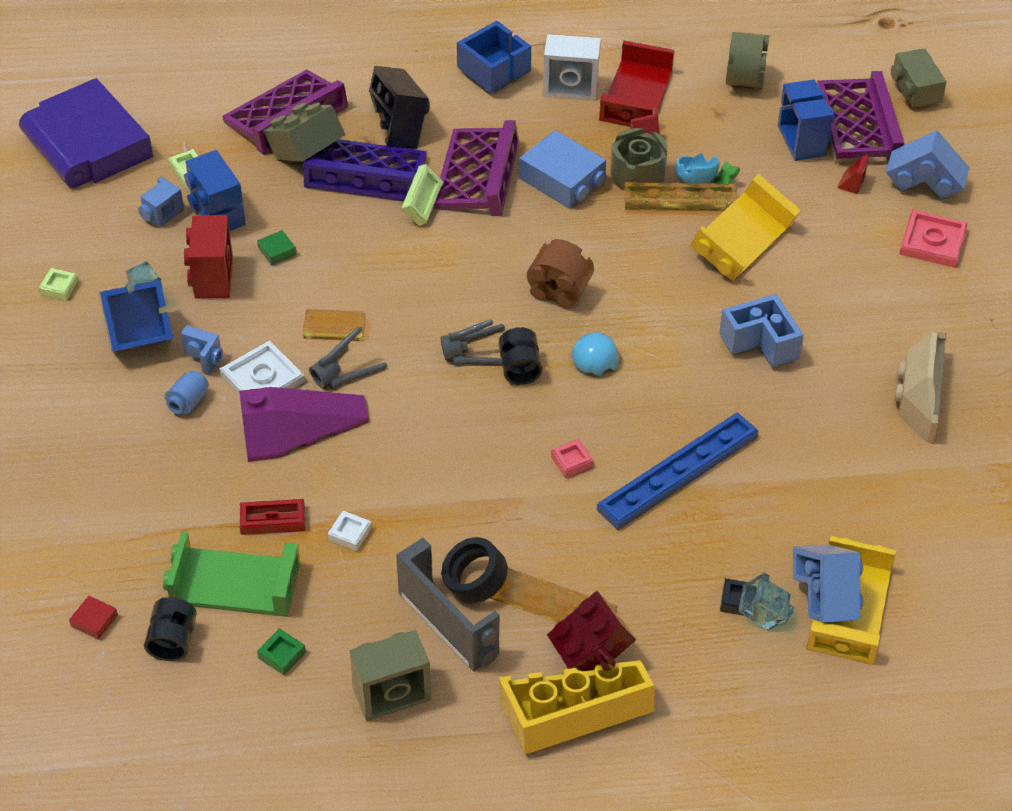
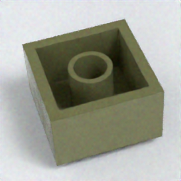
[263,102,346,161]
[349,630,431,721]

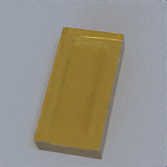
[303,309,366,341]

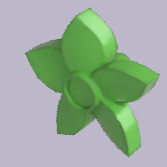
[712,161,740,191]

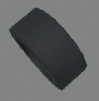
[441,537,508,604]

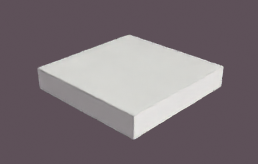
[220,340,305,395]

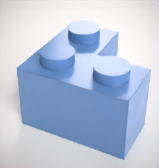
[886,130,969,199]
[719,294,804,367]
[793,545,863,622]

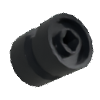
[498,327,543,385]
[144,597,197,662]

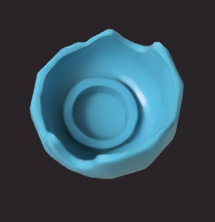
[674,153,720,187]
[571,332,620,376]

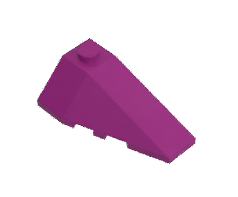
[239,387,368,462]

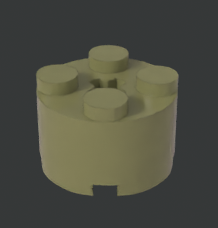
[726,32,770,89]
[610,128,668,194]

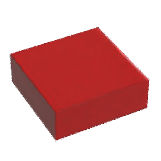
[69,595,118,639]

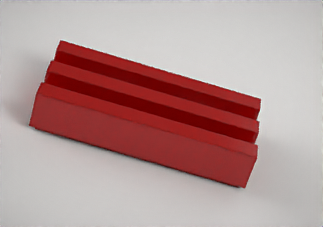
[240,499,305,535]

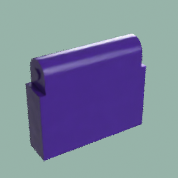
[19,78,153,187]

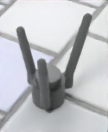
[440,320,505,365]
[309,327,387,389]

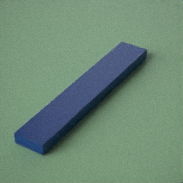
[597,412,759,530]

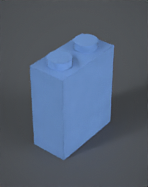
[519,130,606,209]

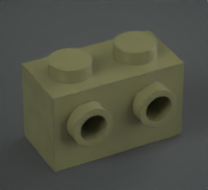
[891,48,947,108]

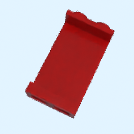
[599,40,675,127]

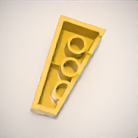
[498,660,654,755]

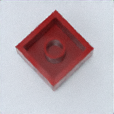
[184,215,233,298]

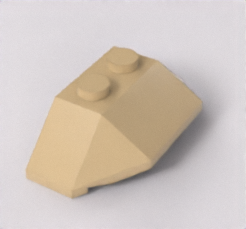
[894,332,947,443]

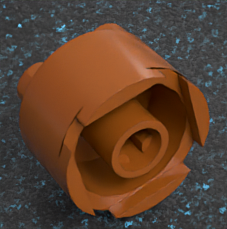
[527,239,594,309]

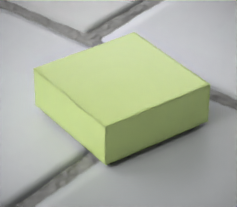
[39,268,79,301]

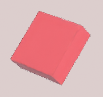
[551,439,594,478]

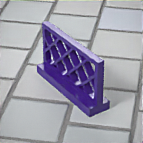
[303,139,427,201]

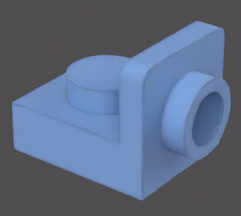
[181,325,223,375]

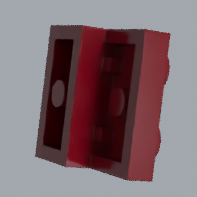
[547,591,636,672]

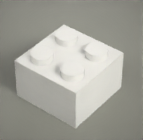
[543,34,601,100]

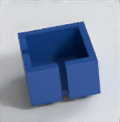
[457,21,532,93]
[778,79,835,161]
[184,150,246,231]
[99,280,173,352]

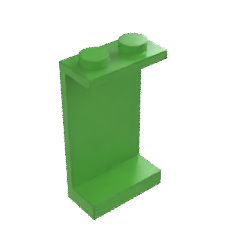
[163,532,300,617]

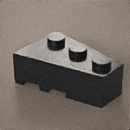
[369,66,430,149]

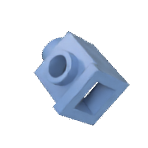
[138,177,184,227]

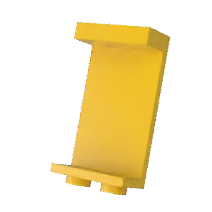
[690,174,802,282]
[806,536,896,665]

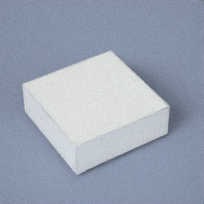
[328,511,372,552]

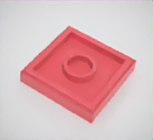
[899,210,968,268]

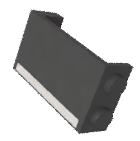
[396,538,500,671]

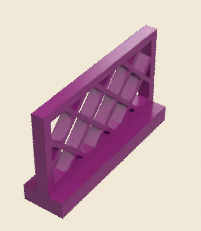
[222,70,348,154]
[817,71,904,163]
[434,120,519,216]

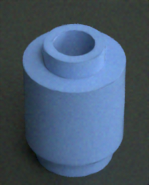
[165,371,209,415]

